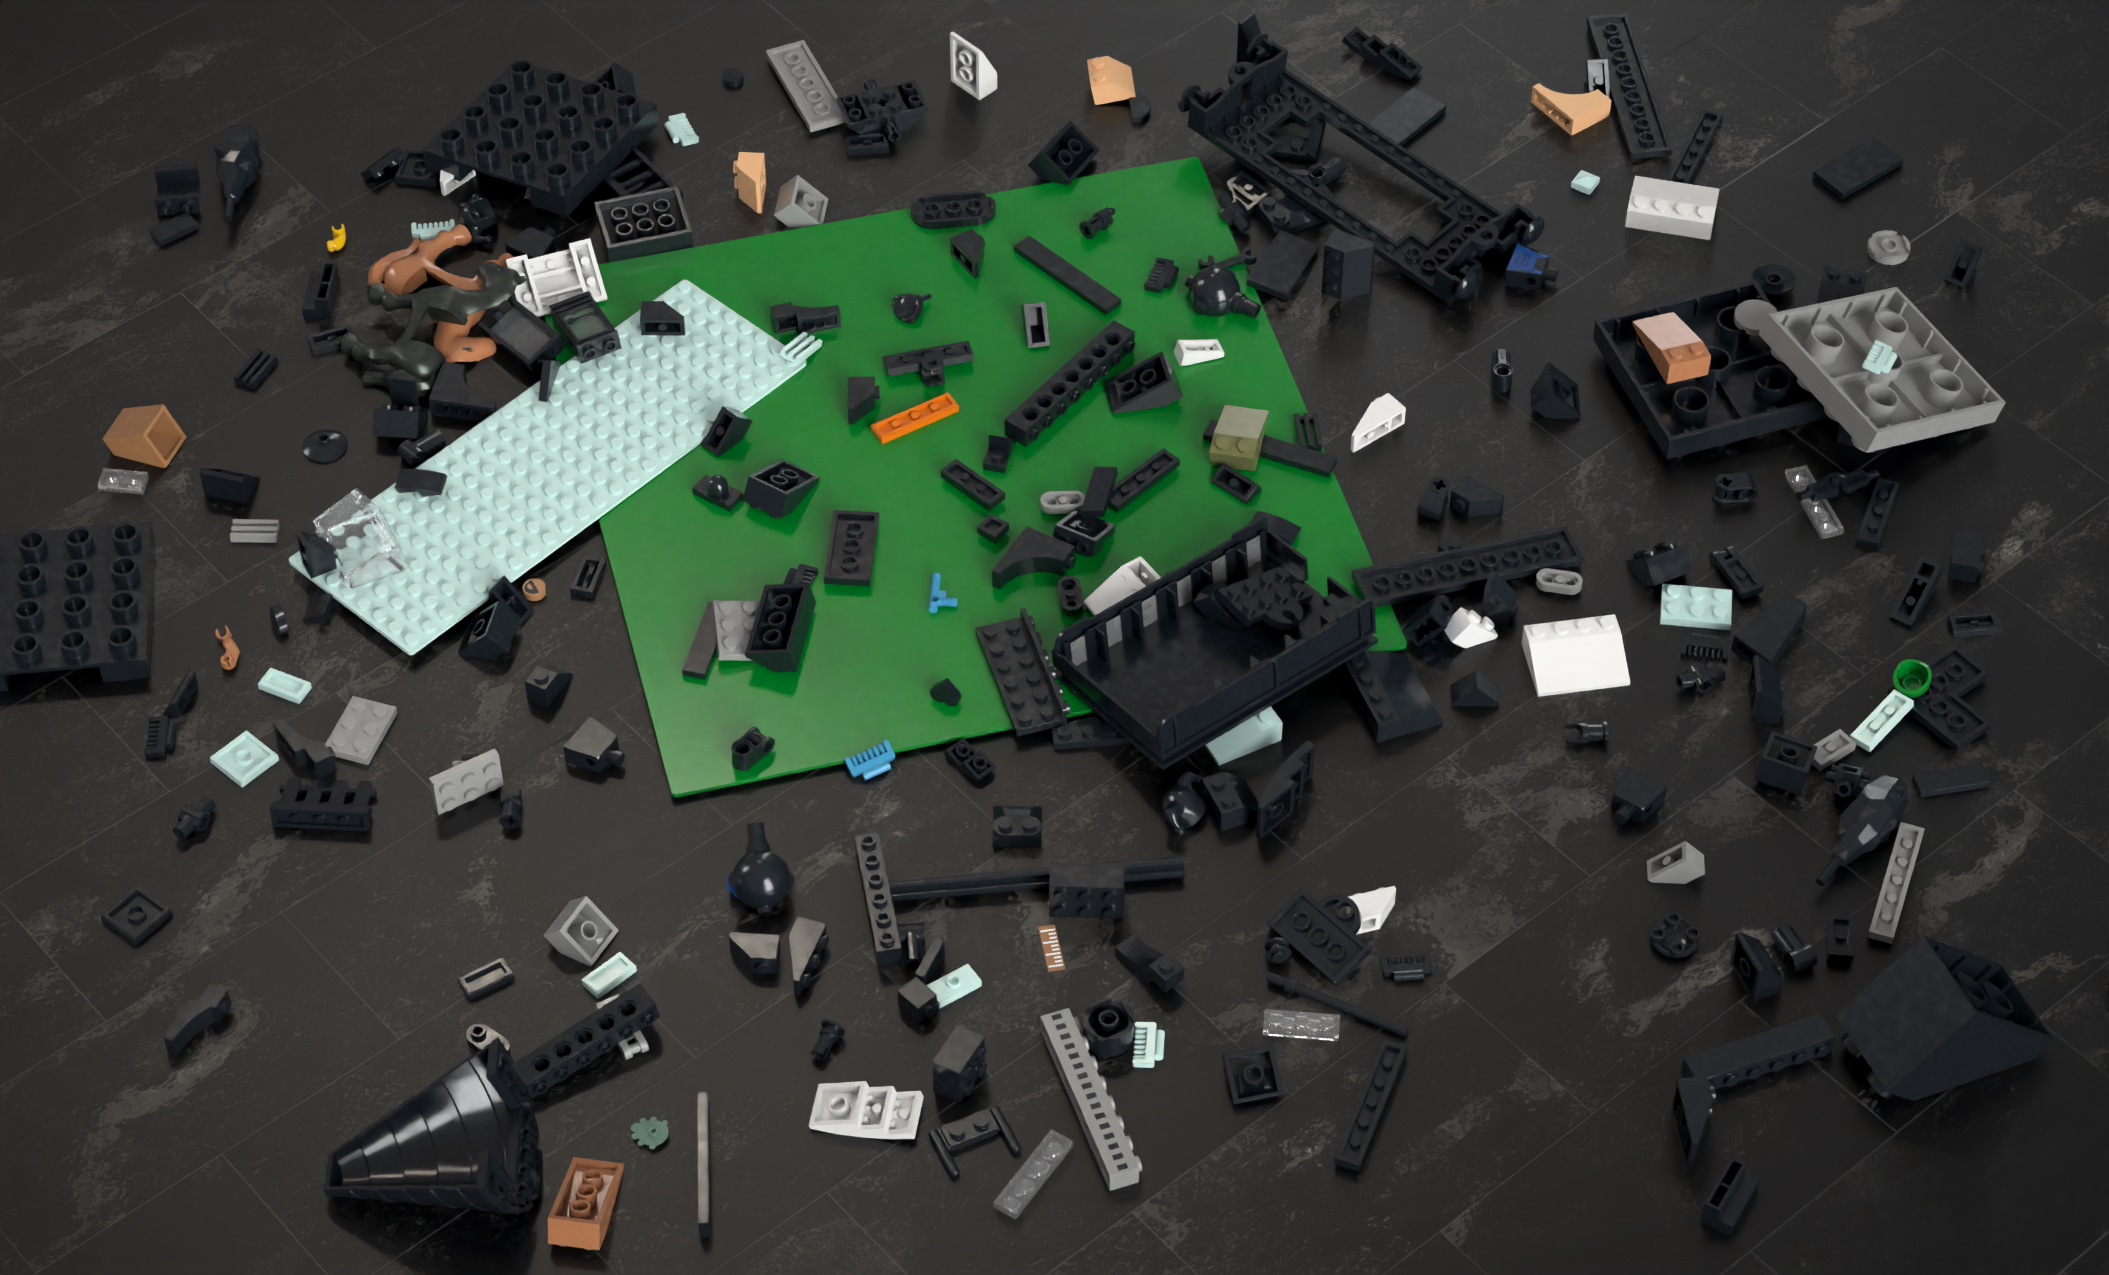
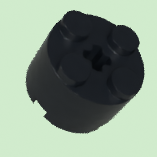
[1083,998,1134,1059]

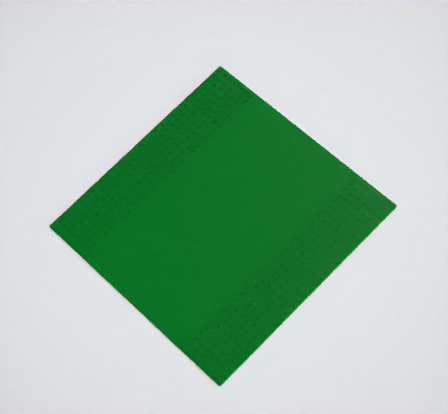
[544,157,1407,797]

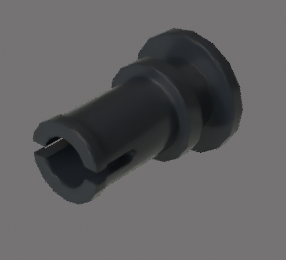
[811,1019,845,1061]

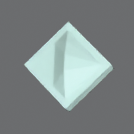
[1571,170,1600,195]

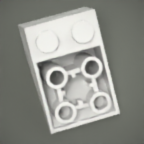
[1084,556,1161,616]

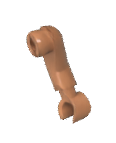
[216,625,240,670]

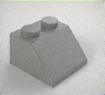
[774,175,828,228]
[543,896,619,966]

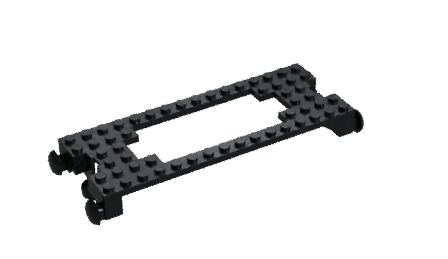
[1178,34,1545,304]

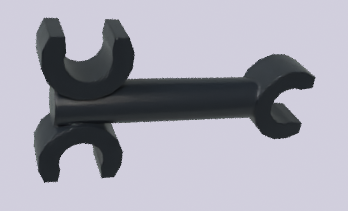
[1198,247,1257,270]

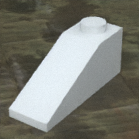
[1351,393,1406,453]

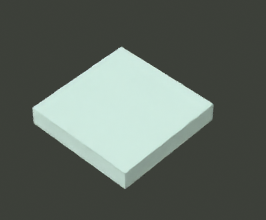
[210,730,279,788]

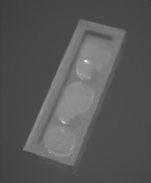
[1263,1009,1340,1041]

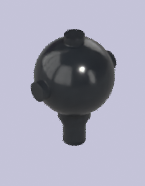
[1185,266,1261,319]
[729,822,794,915]

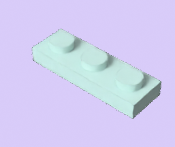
[1850,689,1914,752]

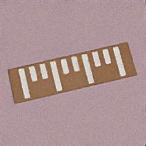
[1038,924,1066,972]

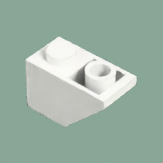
[1444,607,1498,648]
[1346,886,1396,935]

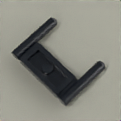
[928,1106,1021,1177]

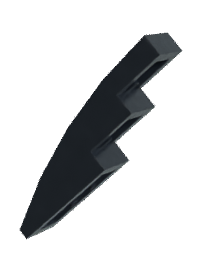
[1342,27,1423,80]

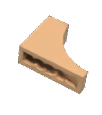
[1531,83,1612,136]

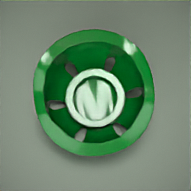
[1893,659,1932,698]

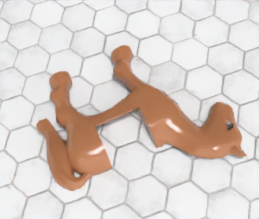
[368,224,514,363]

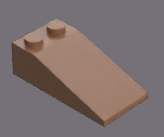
[1632,312,1711,384]
[548,1157,624,1250]

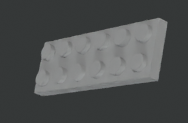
[766,40,846,133]

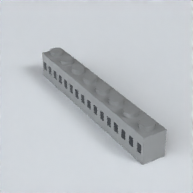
[1040,1008,1142,1191]

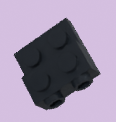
[1053,509,1116,557]

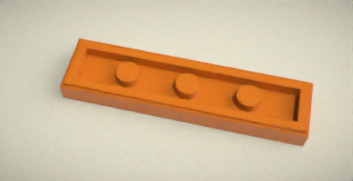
[871,392,959,444]

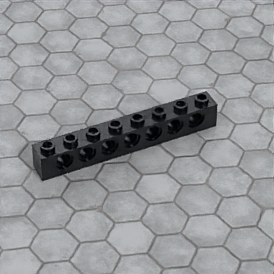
[1004,320,1135,447]

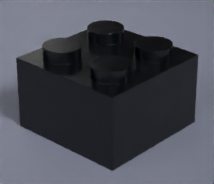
[932,1025,987,1103]

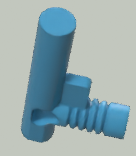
[929,573,957,613]

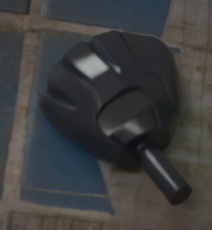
[892,293,932,324]

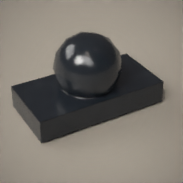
[692,475,743,512]

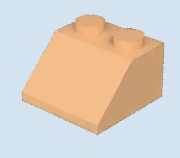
[1087,56,1136,105]
[733,152,766,213]

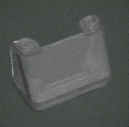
[313,488,410,589]

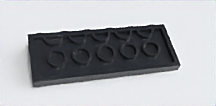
[976,608,1070,736]

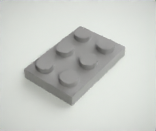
[712,600,760,661]
[325,696,397,765]
[429,748,504,815]

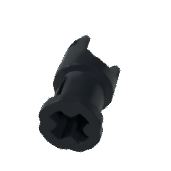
[1079,207,1115,239]
[1564,721,1609,744]
[499,787,522,828]

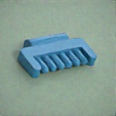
[845,740,895,781]

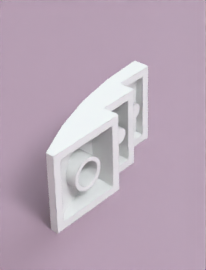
[809,1081,924,1139]

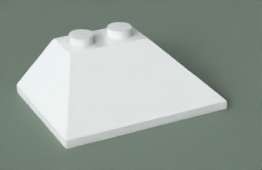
[506,238,607,321]

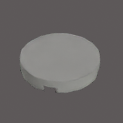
[1867,230,1911,265]
[1734,299,1777,336]

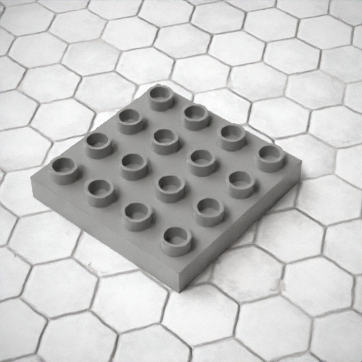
[1759,287,2006,453]

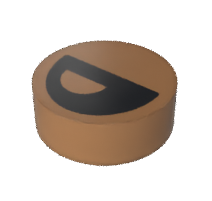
[522,578,546,601]

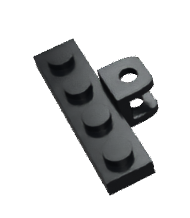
[883,341,974,387]

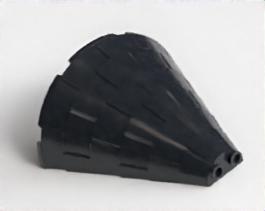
[323,1038,543,1214]

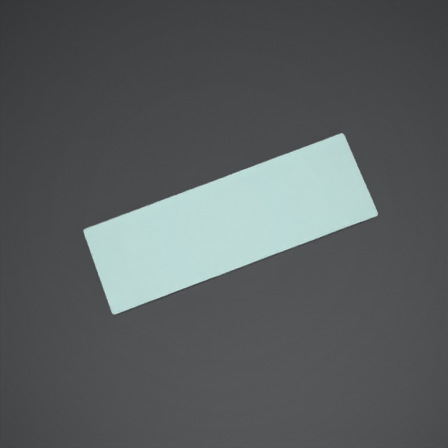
[289,280,806,655]

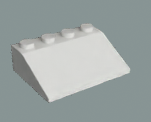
[1625,176,1719,240]
[1521,614,1630,697]

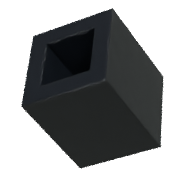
[898,977,937,1023]

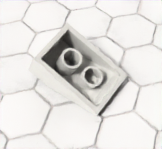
[950,32,997,100]

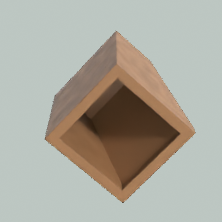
[103,404,187,468]

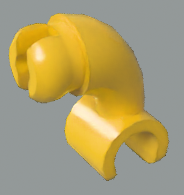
[327,224,346,252]

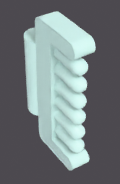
[664,113,699,146]
[411,219,455,242]
[1862,340,1897,374]
[1132,1022,1165,1068]

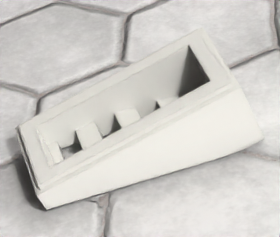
[1174,339,1225,366]

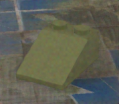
[1209,405,1269,472]

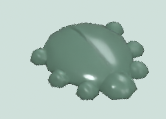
[631,1117,669,1150]

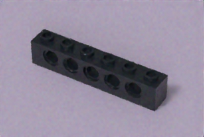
[854,832,902,969]
[511,983,660,1099]

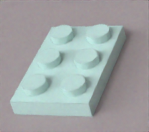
[1660,584,1732,630]

